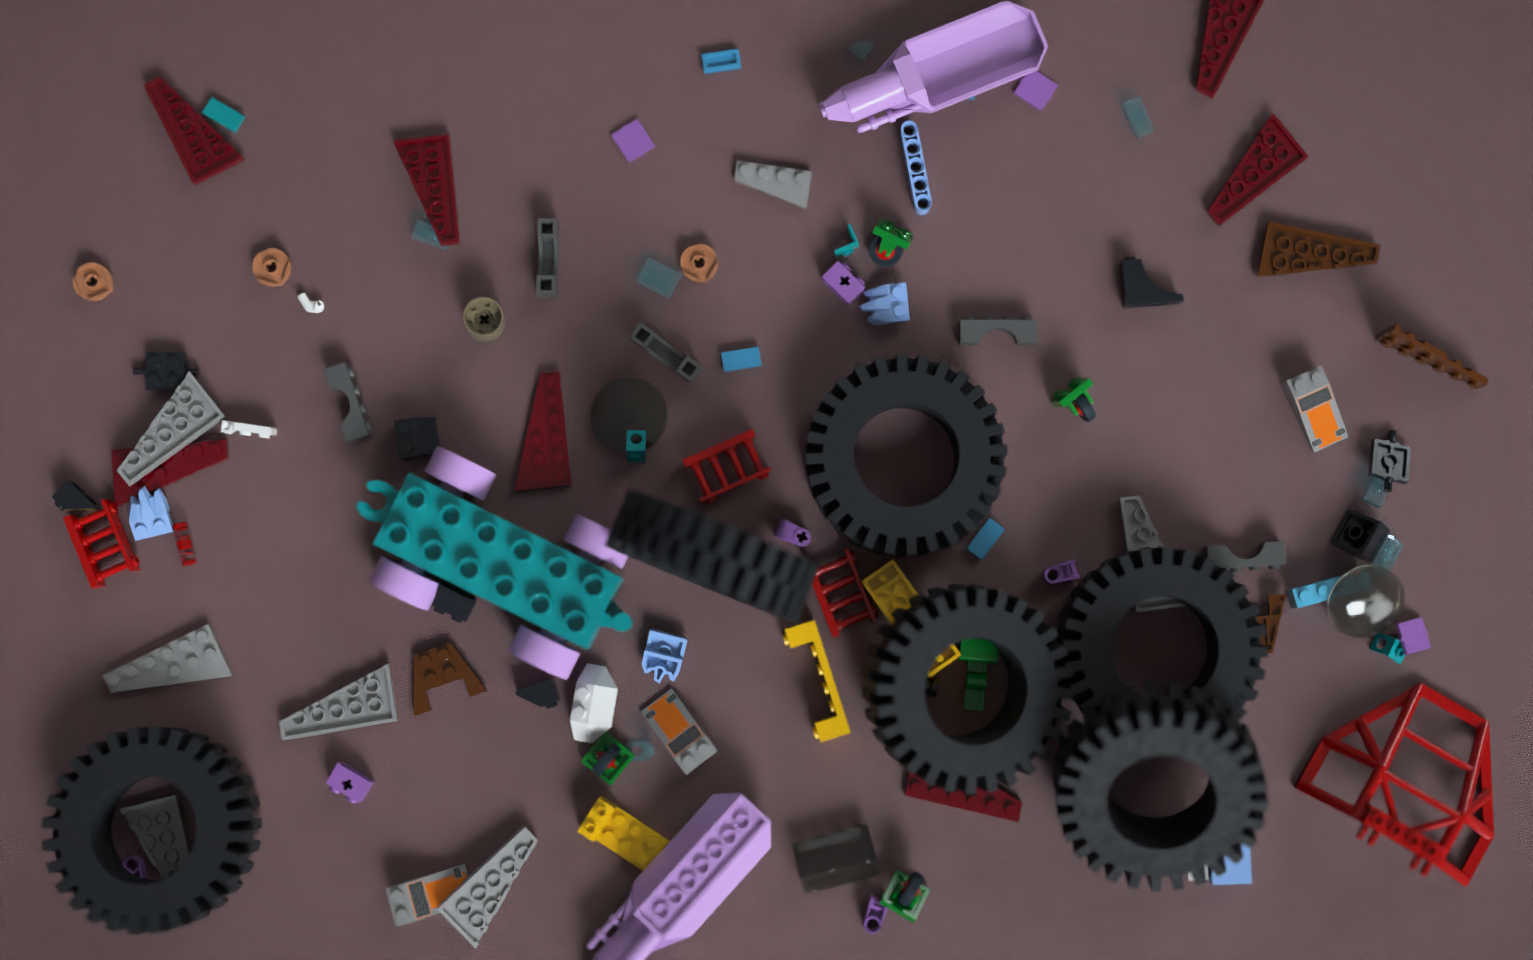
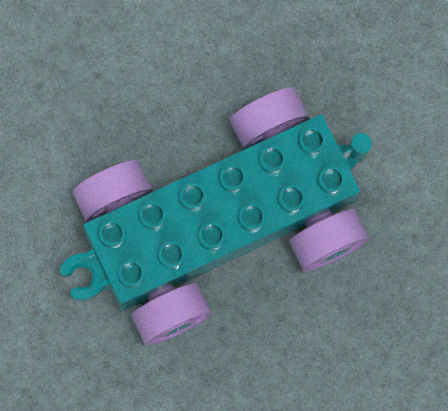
[356,445,634,680]

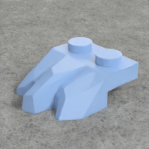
[859,282,910,326]
[128,486,174,541]
[642,628,688,684]

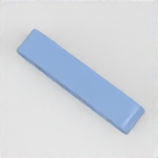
[900,121,932,215]

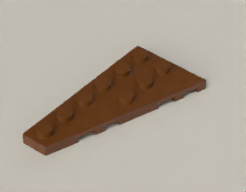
[1256,221,1381,278]
[1375,324,1489,389]

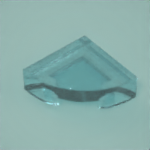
[848,41,875,61]

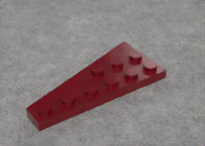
[111,439,229,507]

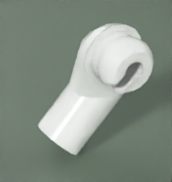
[297,293,324,313]

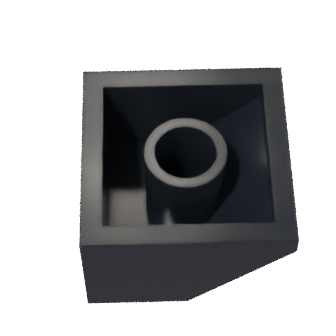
[394,416,440,461]
[1330,509,1390,564]
[431,584,477,623]

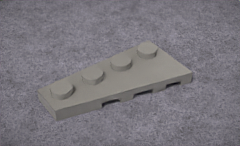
[734,161,812,210]

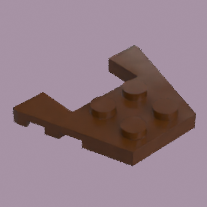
[1256,594,1286,653]
[414,642,487,716]

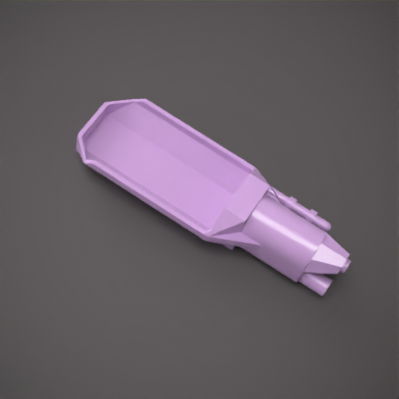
[819,1,1048,133]
[587,793,771,960]

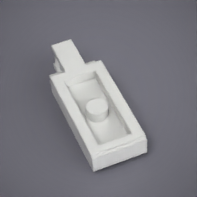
[220,420,277,439]

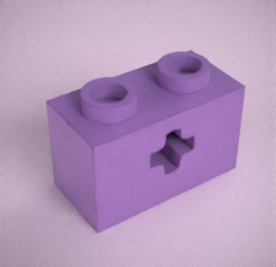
[821,261,865,306]
[326,762,375,804]

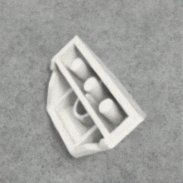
[570,663,618,743]

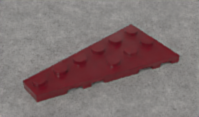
[1195,0,1264,99]
[143,77,245,185]
[1207,113,1309,227]
[393,134,461,246]
[514,371,572,492]
[904,771,1023,822]

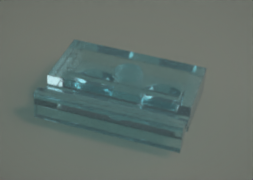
[636,257,682,300]

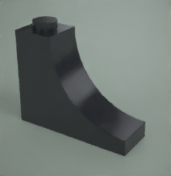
[1119,256,1184,309]

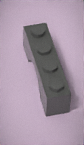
[536,218,559,298]
[959,316,1037,345]
[629,322,703,385]
[323,362,373,444]
[1203,541,1286,572]

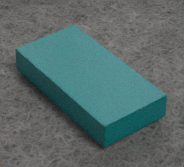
[202,97,245,133]

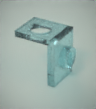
[627,740,655,762]

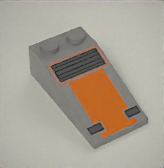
[1280,366,1348,453]
[641,688,718,775]
[386,864,468,927]

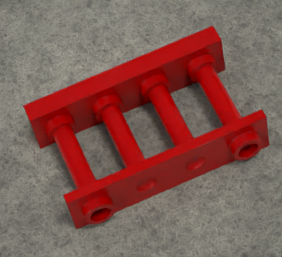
[682,429,771,505]
[63,499,140,589]
[812,549,878,638]

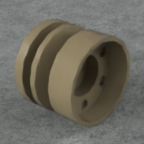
[463,297,505,342]

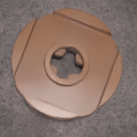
[680,244,718,283]
[252,248,292,287]
[73,262,113,301]

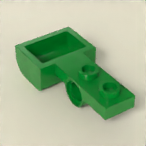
[958,638,999,711]

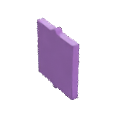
[1013,71,1058,111]
[611,119,655,163]
[1395,617,1431,655]

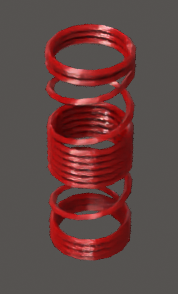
[172,522,197,566]

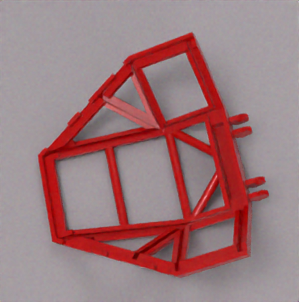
[1293,683,1494,887]

